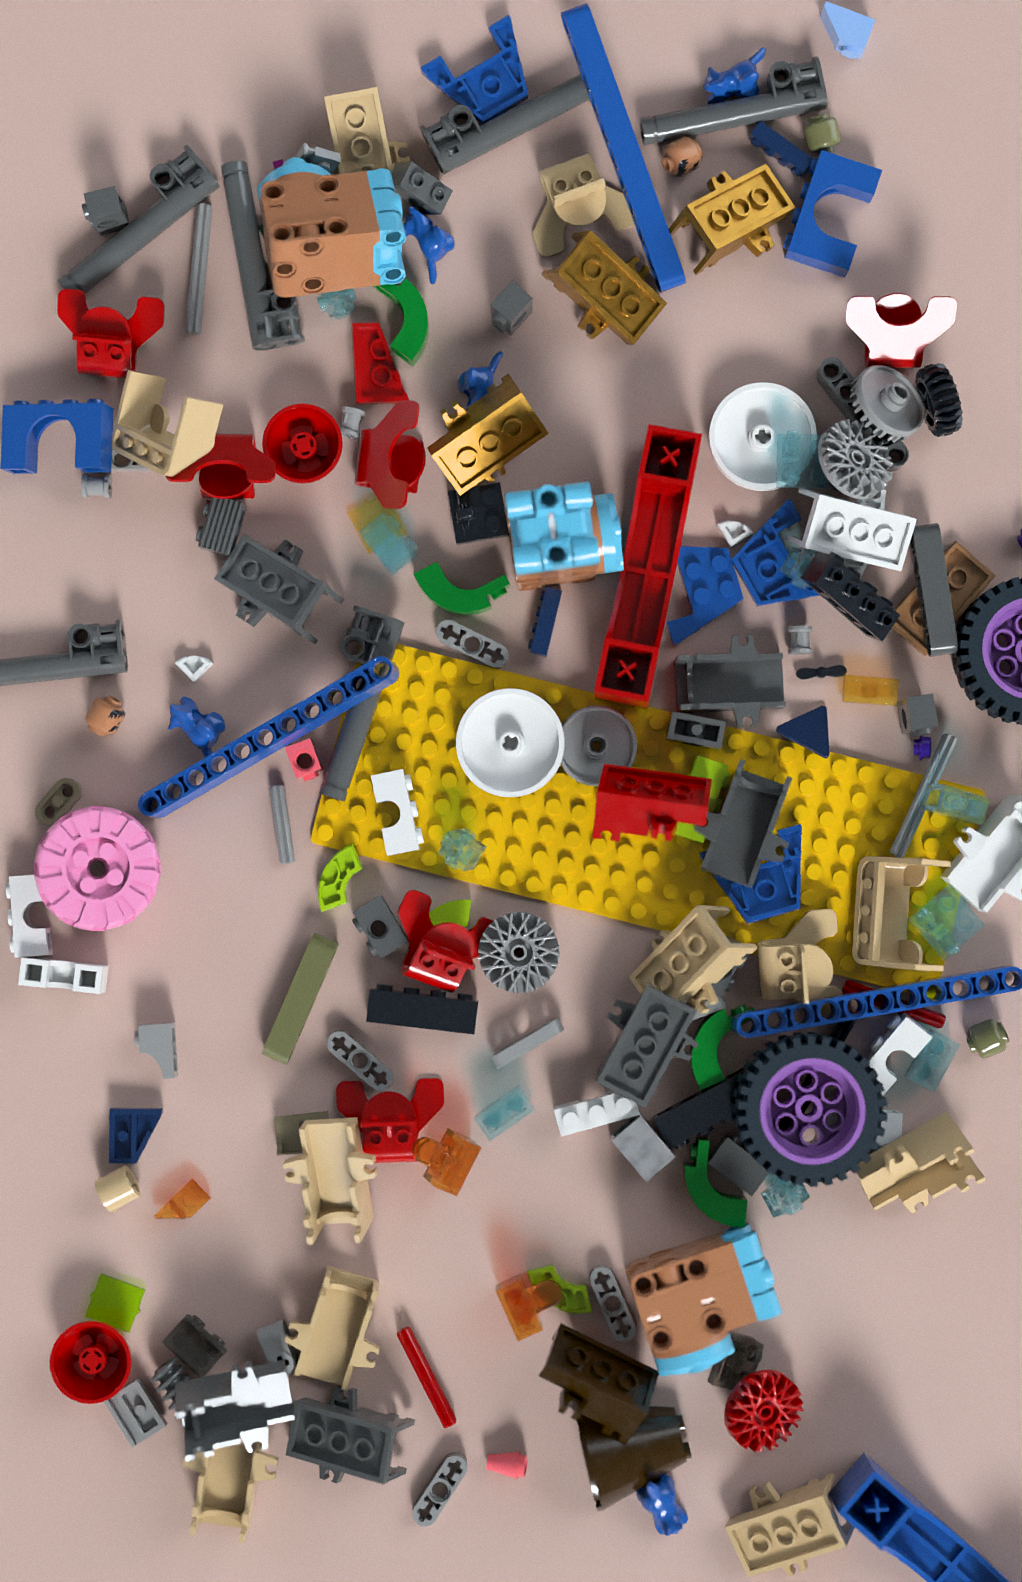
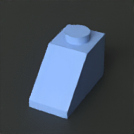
[820,1,875,59]

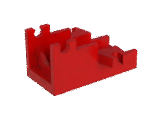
[592,763,712,842]

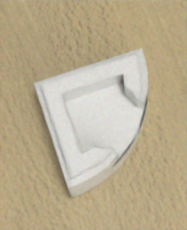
[716,520,754,548]
[175,655,214,682]

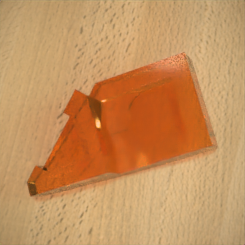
[154,1178,211,1220]

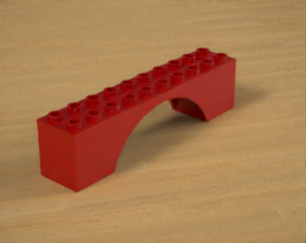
[594,424,702,710]

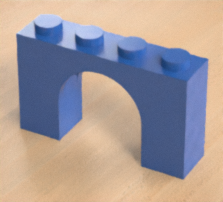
[783,150,882,278]
[0,399,114,474]

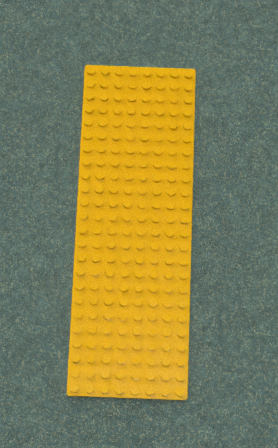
[311,644,985,998]

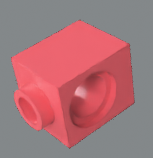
[285,738,324,782]

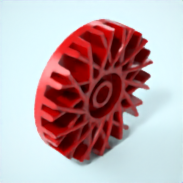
[724,1369,804,1452]

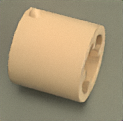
[95,1165,141,1213]

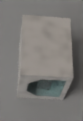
[610,1114,675,1182]

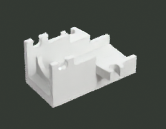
[785,487,917,578]
[940,795,1022,913]

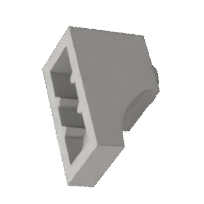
[134,1022,178,1079]

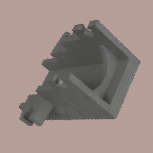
[214,534,344,644]
[674,634,786,728]
[694,759,792,889]
[597,982,699,1108]
[175,1360,295,1461]
[286,1385,415,1484]

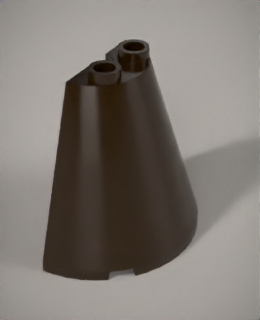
[576,1406,692,1512]

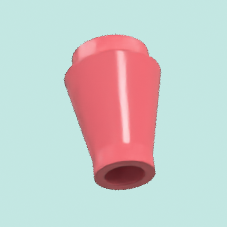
[487,1451,527,1480]

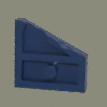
[109,1108,163,1164]

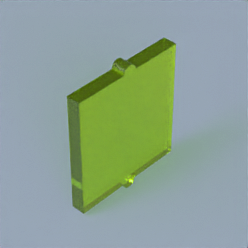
[85,1273,146,1332]

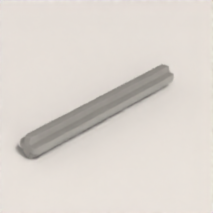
[186,203,212,335]
[890,733,957,858]

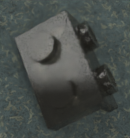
[162,1314,227,1378]
[707,1331,764,1390]

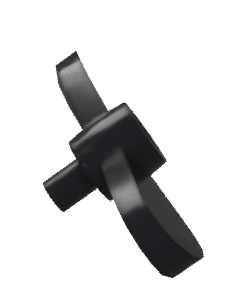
[796,665,847,680]

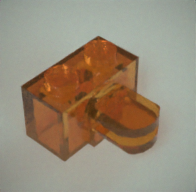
[412,1128,482,1196]
[495,1274,561,1341]

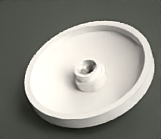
[708,382,817,491]
[456,688,565,797]

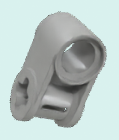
[257,1320,298,1375]

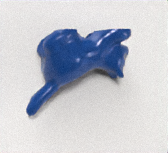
[703,47,766,105]
[403,206,455,285]
[458,351,503,411]
[168,697,225,757]
[636,1475,688,1536]

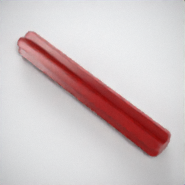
[842,980,946,1029]
[397,1326,456,1428]

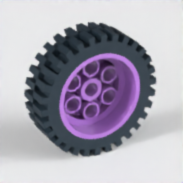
[952,577,1022,725]
[732,1032,888,1187]

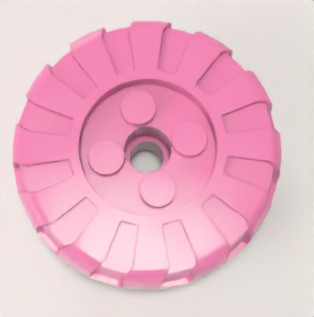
[34,806,161,931]

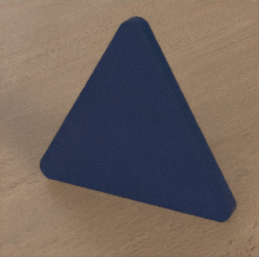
[776,706,830,758]

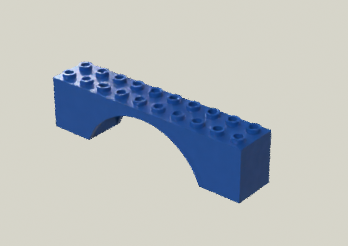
[829,1452,1012,1582]

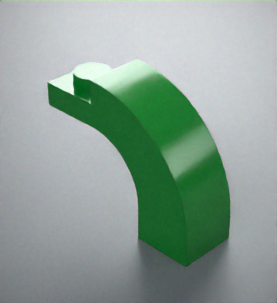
[373,278,429,367]
[414,562,510,615]
[690,1004,755,1090]
[683,1137,748,1228]

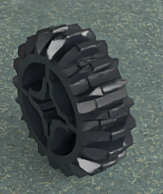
[915,363,963,437]

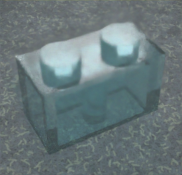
[359,512,418,576]
[921,783,990,825]
[905,1029,960,1092]
[474,1085,535,1141]

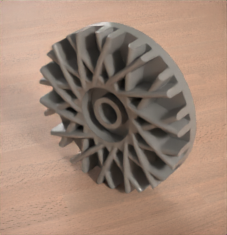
[850,365,924,442]
[818,419,893,499]
[561,706,637,787]
[478,912,559,993]

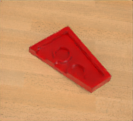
[351,323,410,405]

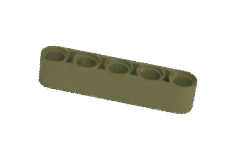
[262,933,339,1065]

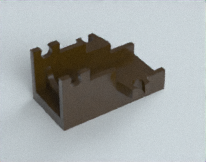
[539,1323,659,1444]

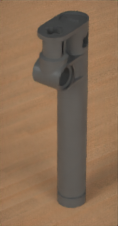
[639,56,828,146]
[420,74,590,175]
[57,144,220,293]
[221,161,305,351]
[319,606,405,802]
[0,619,128,686]

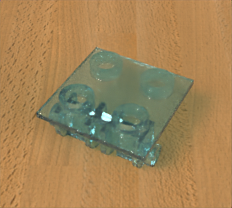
[776,430,831,489]
[909,884,985,960]

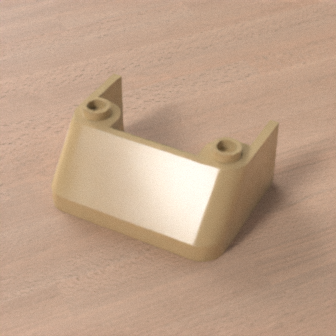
[112,370,223,476]
[852,856,950,971]

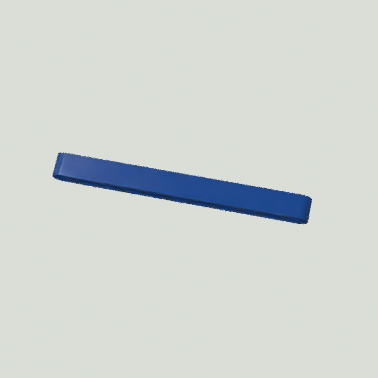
[561,3,686,293]
[138,657,399,818]
[732,966,1022,1038]

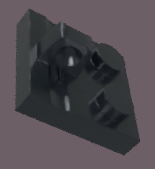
[448,482,509,545]

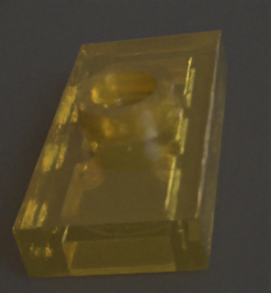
[842,675,899,707]

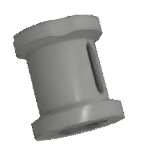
[340,406,365,439]
[81,474,112,498]
[788,626,812,655]

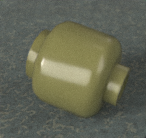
[804,113,841,155]
[966,1019,1010,1058]

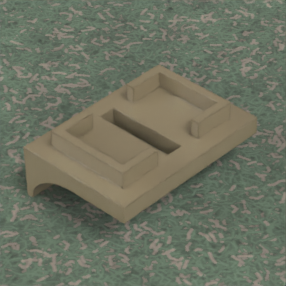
[274,1111,329,1156]

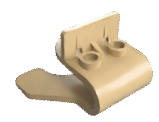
[533,153,634,257]
[757,909,842,1015]

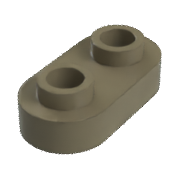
[35,778,82,826]

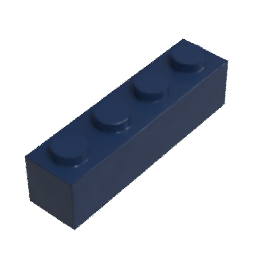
[749,120,813,178]
[528,587,562,657]

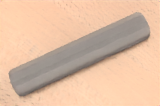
[269,785,295,864]

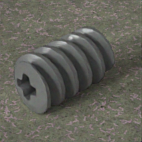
[150,1356,190,1420]

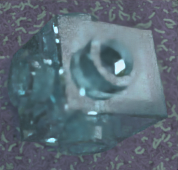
[316,288,357,321]
[780,547,817,590]
[438,828,487,871]
[761,1176,810,1218]

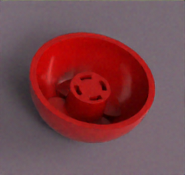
[262,403,343,484]
[50,1321,132,1404]

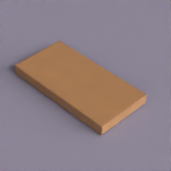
[892,541,996,656]

